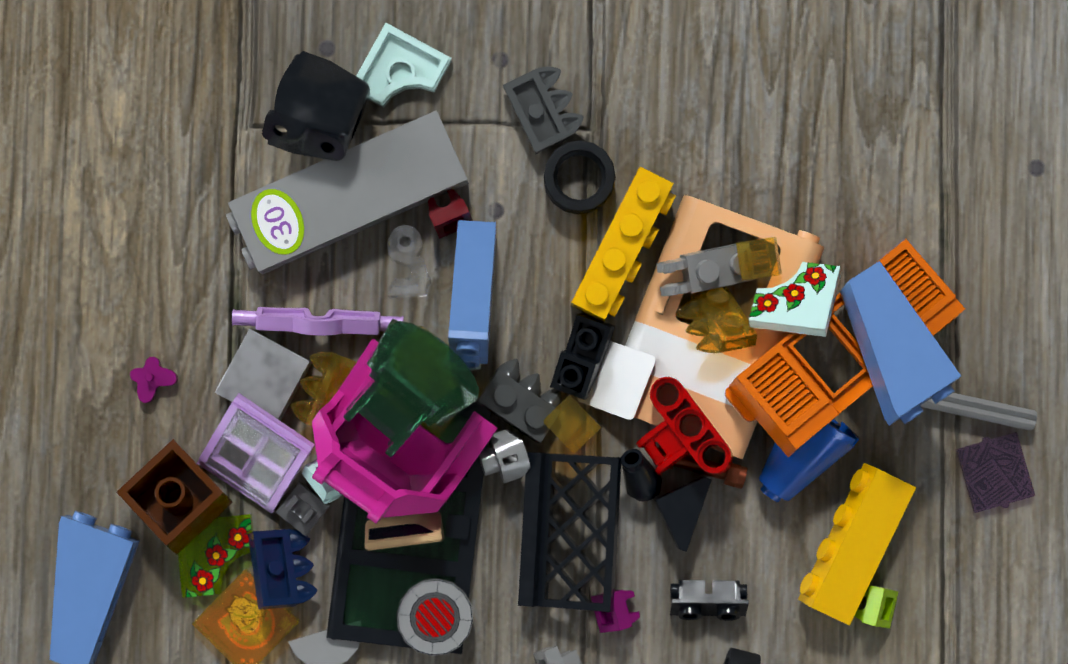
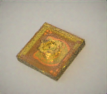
[192,568,300,664]

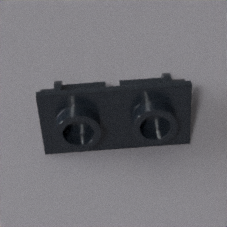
[670,580,749,621]

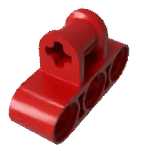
[636,377,733,475]

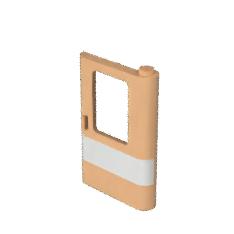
[625,195,824,460]

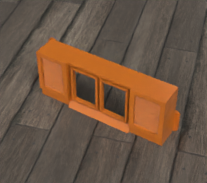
[725,239,965,458]

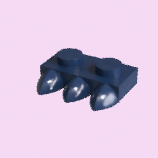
[248,529,317,610]

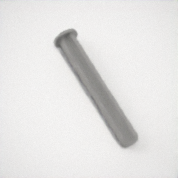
[920,393,1037,430]

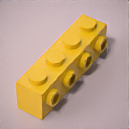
[571,167,676,321]
[798,463,916,626]

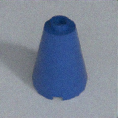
[759,419,859,502]

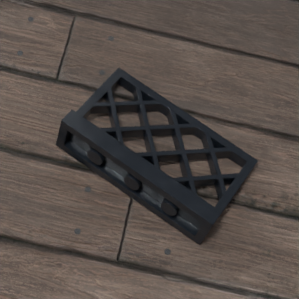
[518,452,621,612]

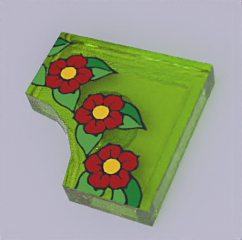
[178,514,253,598]

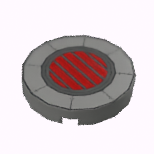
[397,579,473,656]

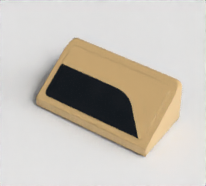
[365,512,444,551]

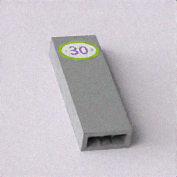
[226,110,469,275]

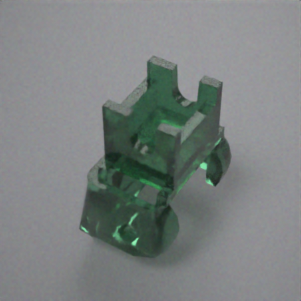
[343,319,479,457]

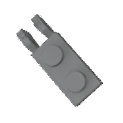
[656,241,760,296]

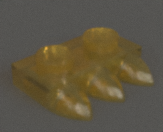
[675,286,758,353]
[290,351,357,426]

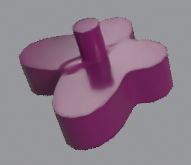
[130,357,178,403]

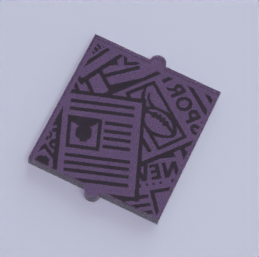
[956,432,1035,513]

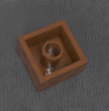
[116,439,233,555]

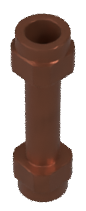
[654,445,748,489]

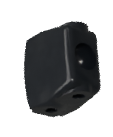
[262,51,370,161]

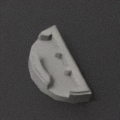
[288,619,362,664]

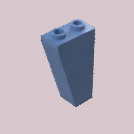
[448,220,496,368]
[840,261,961,426]
[49,511,140,664]

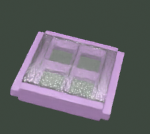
[197,393,315,514]

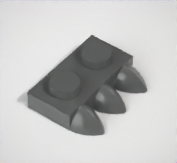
[503,67,584,154]
[476,359,562,444]

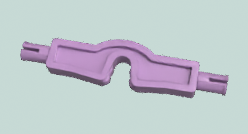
[232,307,404,336]

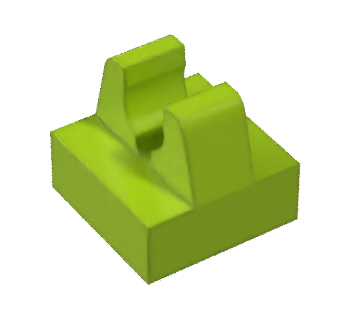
[854,585,898,629]

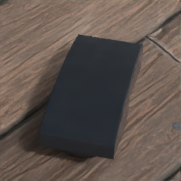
[550,313,615,400]

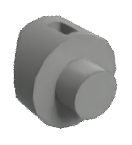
[478,430,531,483]

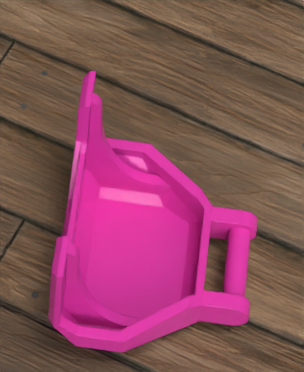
[312,339,498,524]

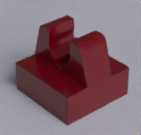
[428,189,473,239]

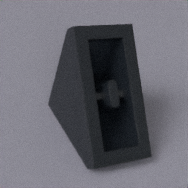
[654,477,712,552]

